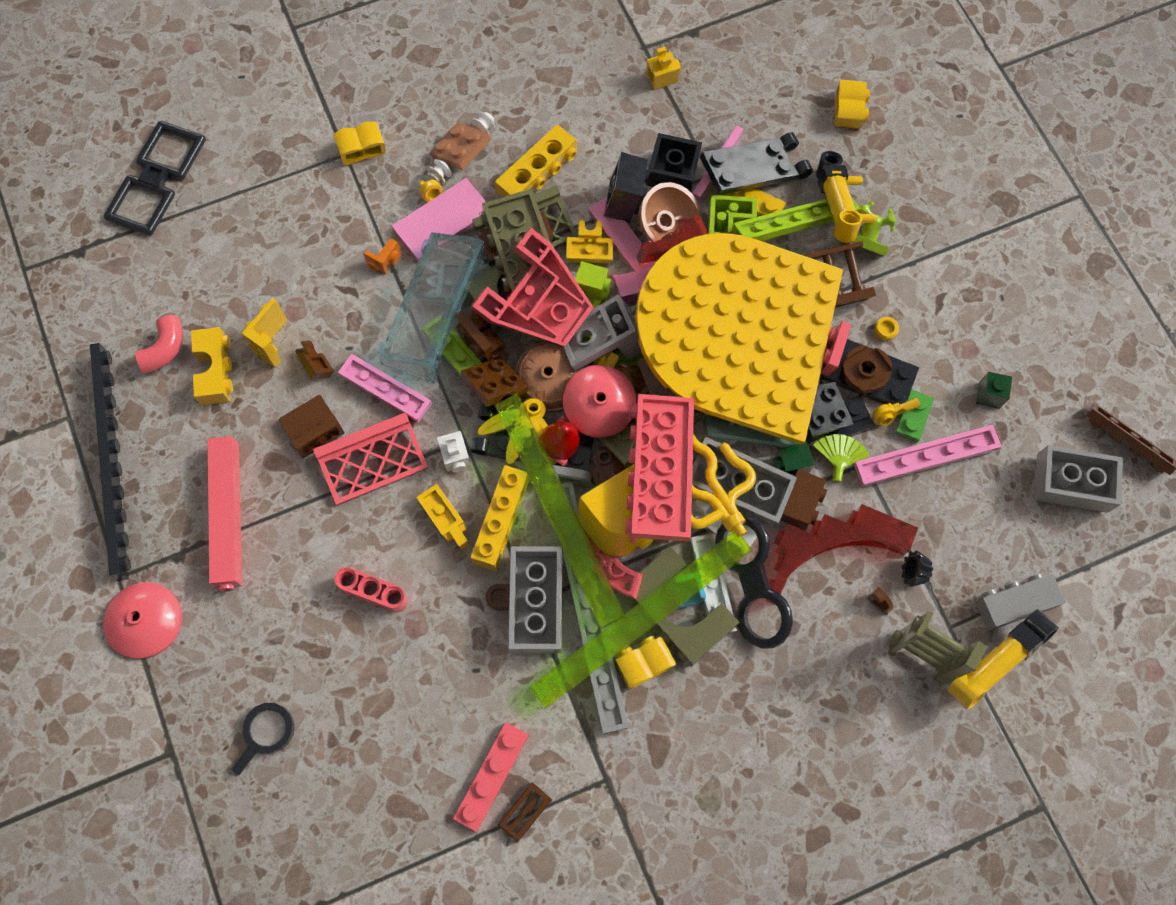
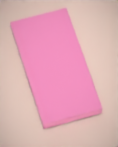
[392,178,486,262]

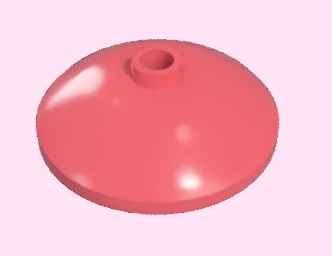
[563,365,637,438]
[103,582,182,659]

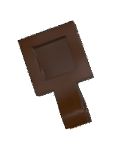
[295,340,334,379]

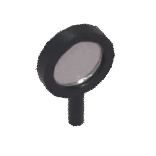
[231,703,295,775]

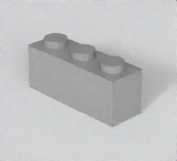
[975,573,1066,631]

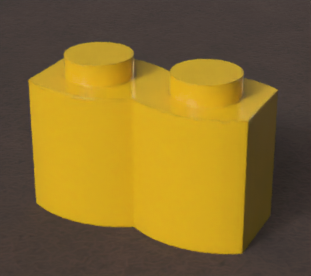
[834,79,870,129]
[333,122,386,165]
[615,635,676,690]

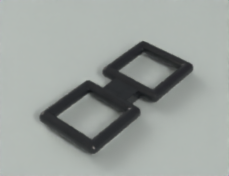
[104,121,206,236]

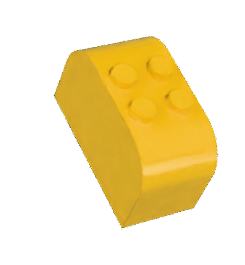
[577,464,653,556]

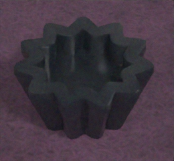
[901,550,934,587]

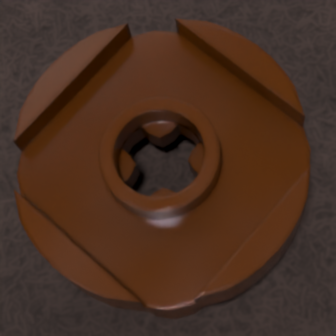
[841,345,892,395]

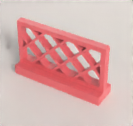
[313,412,428,505]

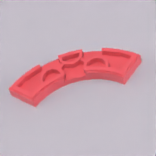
[584,530,643,600]

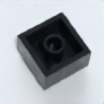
[646,133,702,192]
[604,152,650,223]

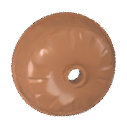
[639,183,703,251]
[515,341,585,412]

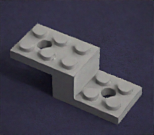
[563,295,642,371]

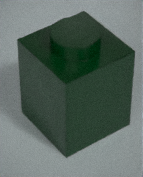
[976,371,1012,409]
[773,442,814,476]

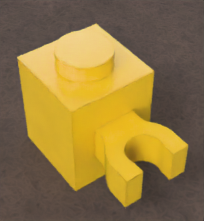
[646,47,681,90]

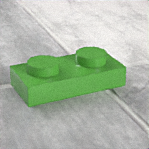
[895,390,934,443]

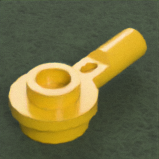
[873,397,921,426]

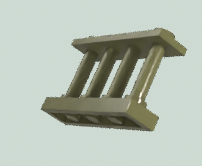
[888,611,988,685]

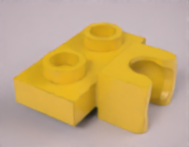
[566,220,613,264]

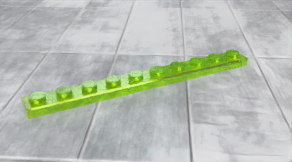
[495,394,625,628]
[530,532,752,709]

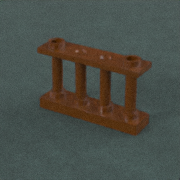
[803,241,876,307]

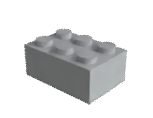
[1034,445,1123,513]

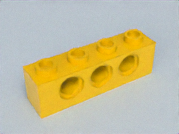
[495,124,577,198]
[471,465,529,572]

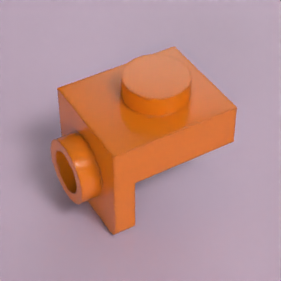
[363,238,401,274]

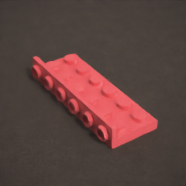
[625,394,694,543]

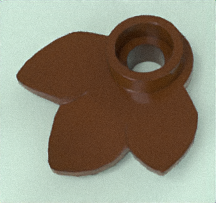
[591,447,626,487]

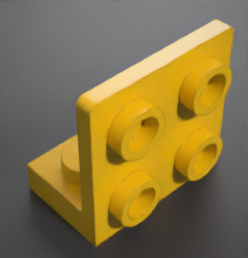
[241,298,287,368]

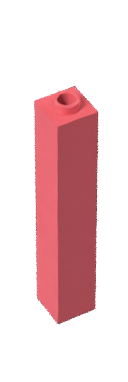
[208,436,242,591]

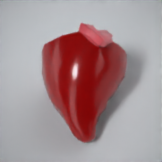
[539,415,580,466]

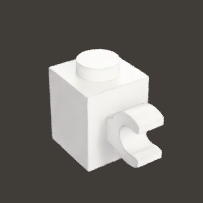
[437,431,471,472]

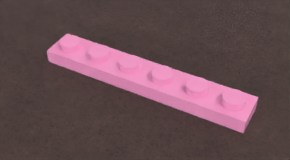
[854,425,1002,487]

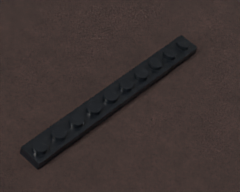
[90,343,131,581]

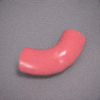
[135,315,183,374]

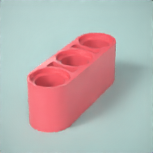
[335,567,408,613]

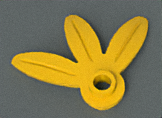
[478,399,557,465]

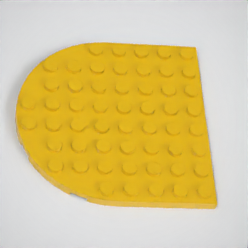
[635,233,843,445]

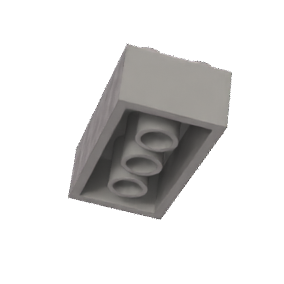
[692,437,797,527]
[509,546,562,654]

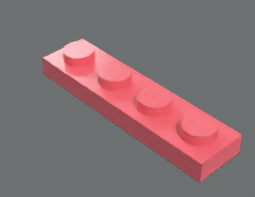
[453,722,529,832]

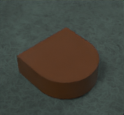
[486,584,510,611]

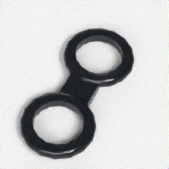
[715,514,793,649]

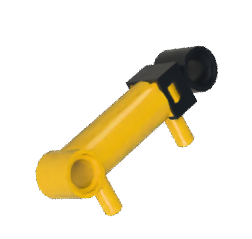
[815,151,876,243]
[947,609,1059,710]

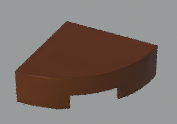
[867,587,893,615]

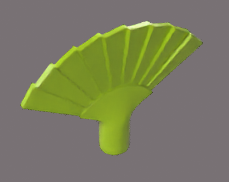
[813,434,870,482]

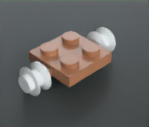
[427,112,495,184]

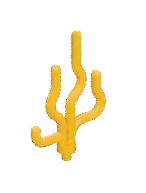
[691,434,756,538]

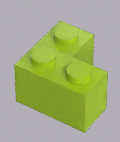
[707,195,757,234]
[575,261,612,309]

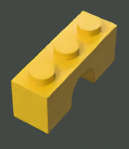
[191,327,233,406]

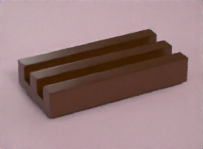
[497,782,553,843]

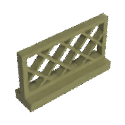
[472,185,578,266]

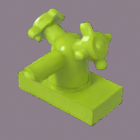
[854,201,896,256]

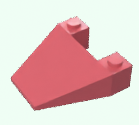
[470,228,594,347]

